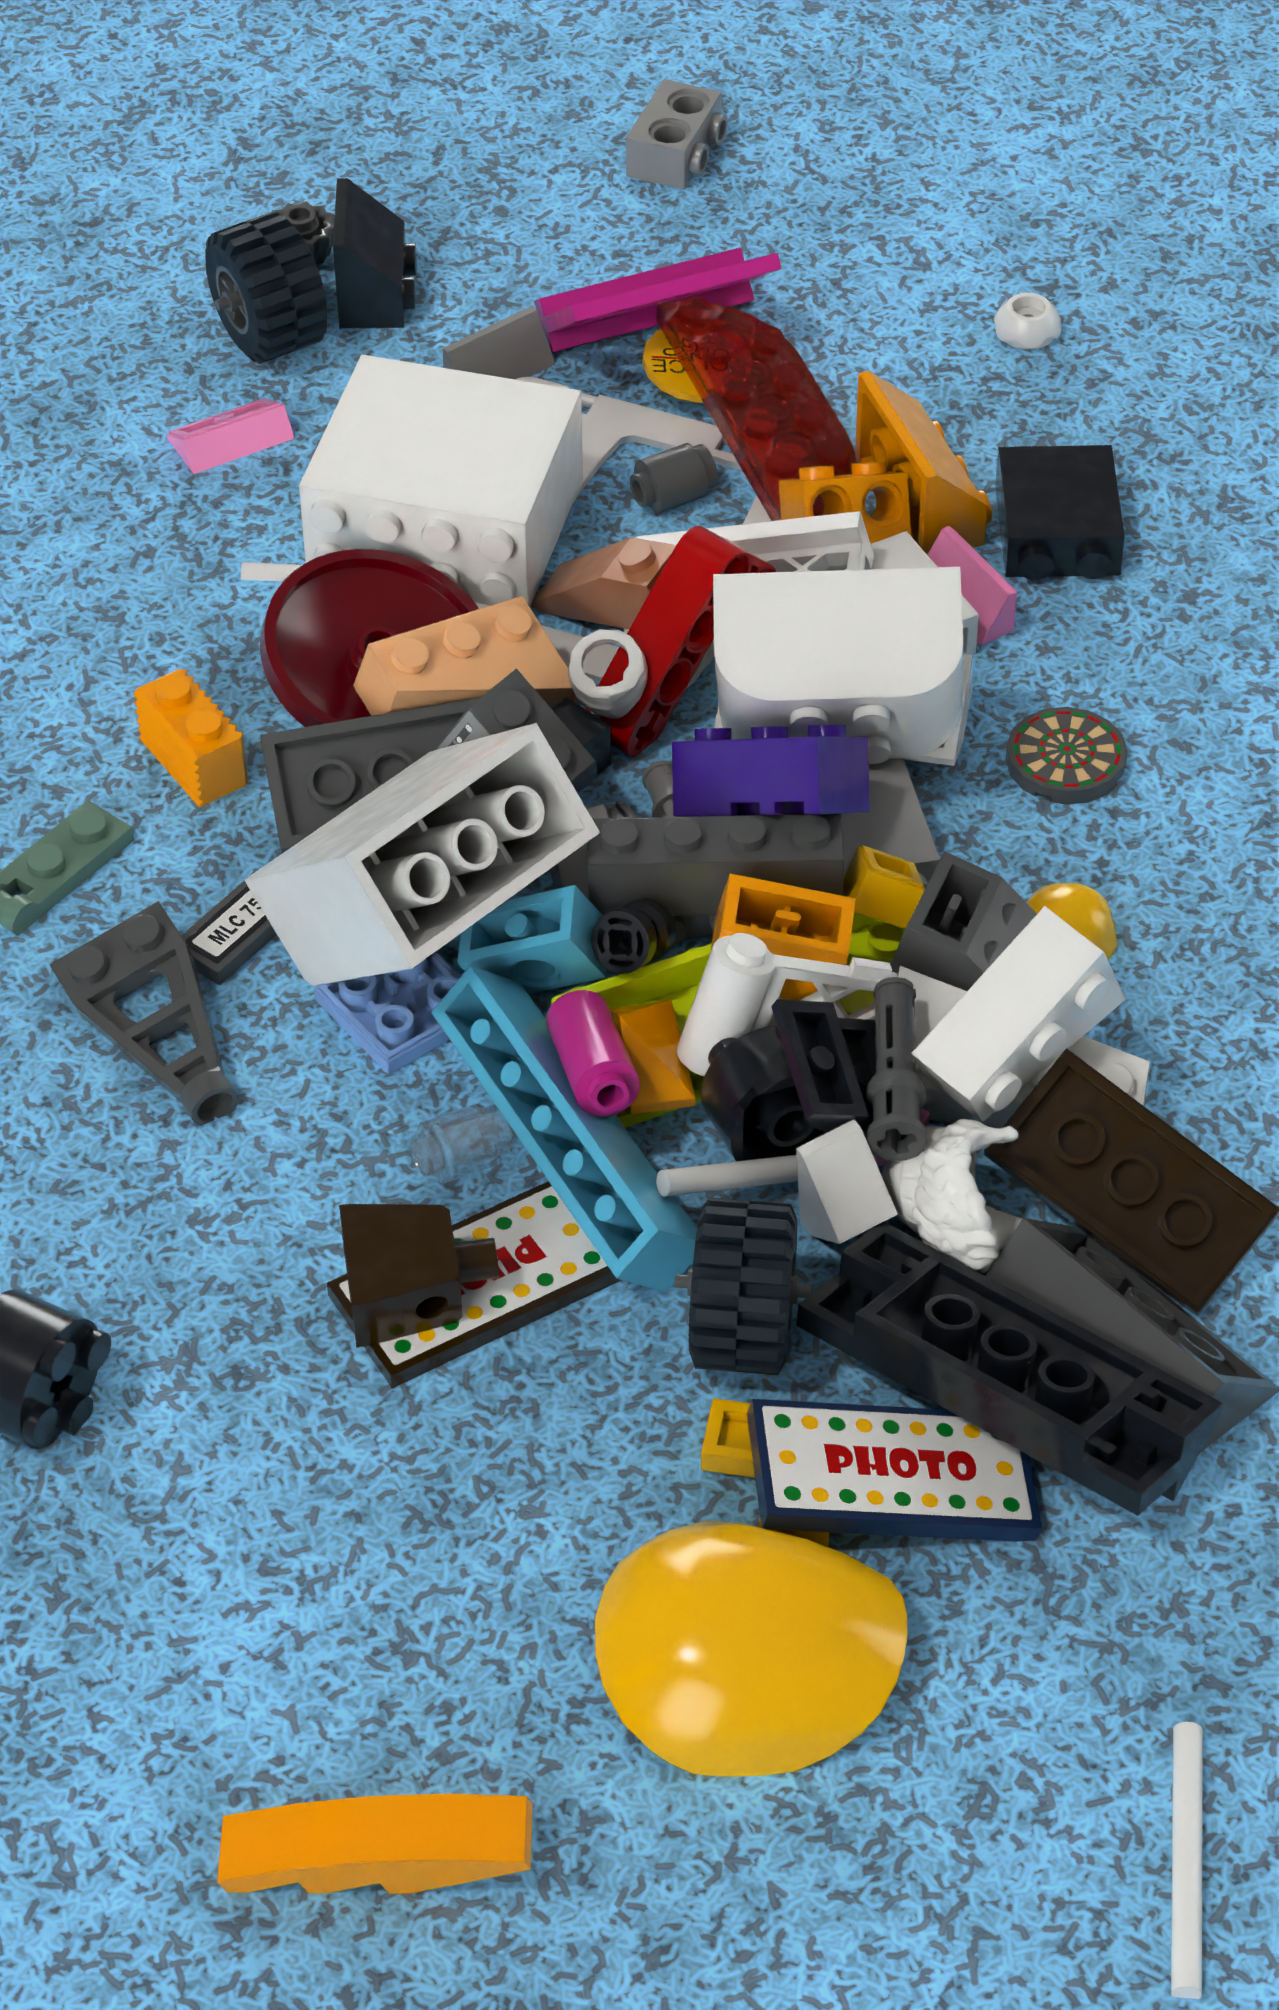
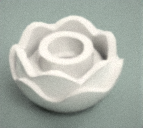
[994,293,1061,350]

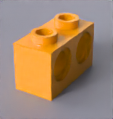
[779,461,911,544]

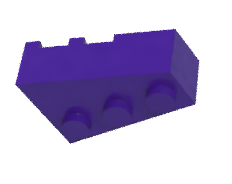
[672,725,870,816]

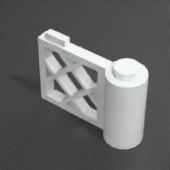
[677,933,899,1076]

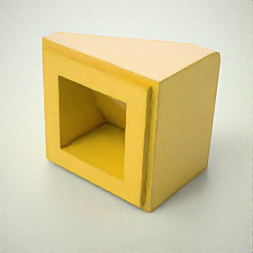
[843,845,925,928]

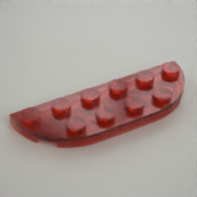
[655,297,856,521]

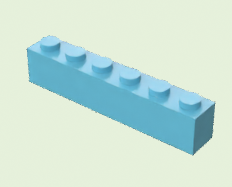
[431,966,697,1291]

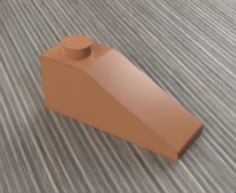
[531,537,676,629]

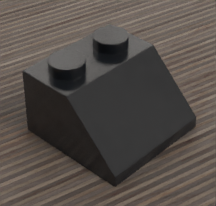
[333,178,417,329]

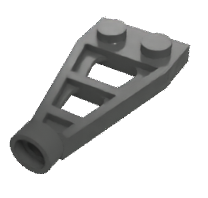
[49,901,239,1126]

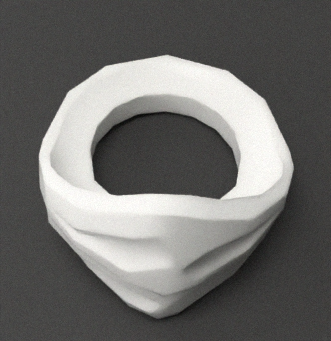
[568,629,648,719]

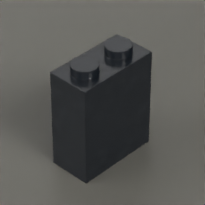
[995,445,1125,580]

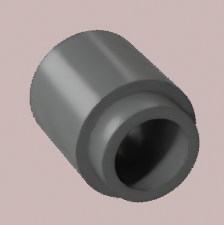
[630,443,718,514]

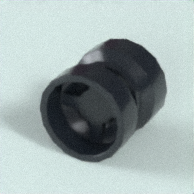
[591,898,676,974]

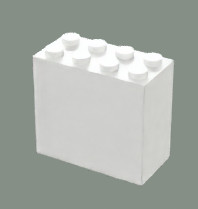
[299,354,583,607]
[244,723,600,986]

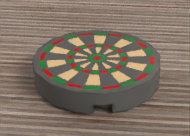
[1006,707,1128,805]

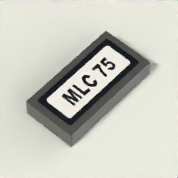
[181,872,277,985]

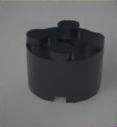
[701,1026,826,1161]
[0,1289,111,1449]

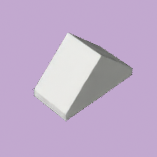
[796,1119,898,1244]

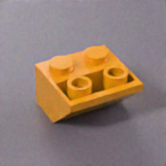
[710,873,856,1000]

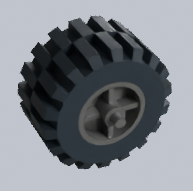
[205,211,327,364]
[674,1197,813,1375]

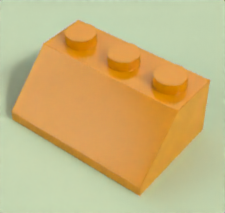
[855,371,992,555]

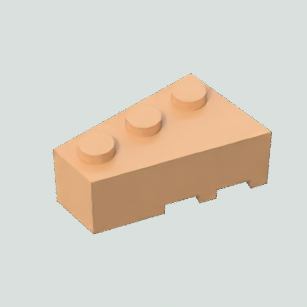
[353,596,576,716]

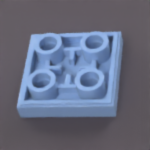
[314,951,462,1075]

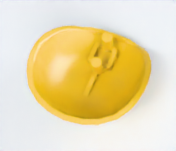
[595,1520,908,1777]

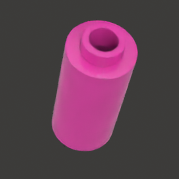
[546,990,640,1117]

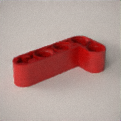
[586,526,776,758]

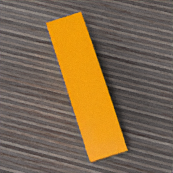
[217,1793,533,1894]

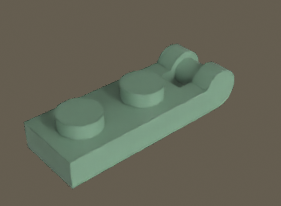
[0,800,134,936]

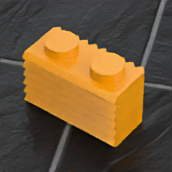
[133,669,248,807]

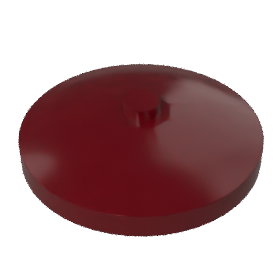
[260,549,479,727]

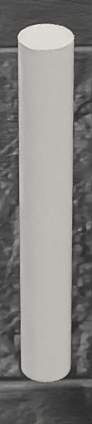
[656,1155,798,1197]

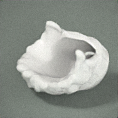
[881,1119,1035,1274]

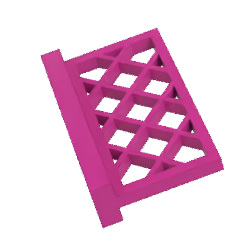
[534,247,782,353]

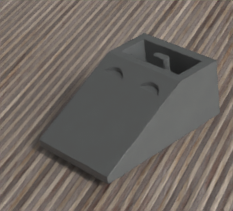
[890,851,1037,991]

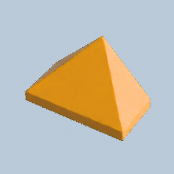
[609,1000,696,1115]

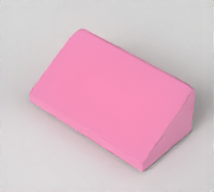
[166,398,294,474]
[928,526,1017,645]

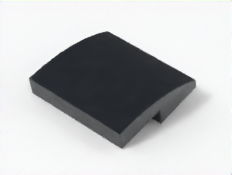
[771,999,906,1140]

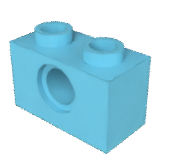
[457,885,607,994]

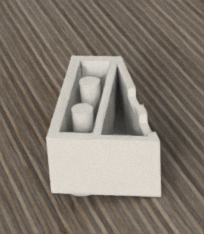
[911,906,1126,1123]

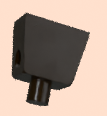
[339,1204,499,1348]

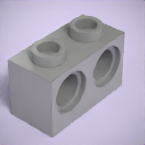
[626,79,728,190]

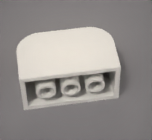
[713,567,963,764]

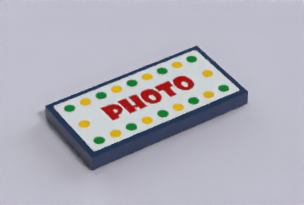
[747,1399,1042,1542]

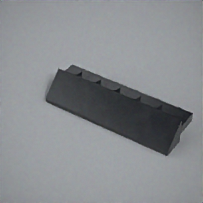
[796,1222,1223,1516]

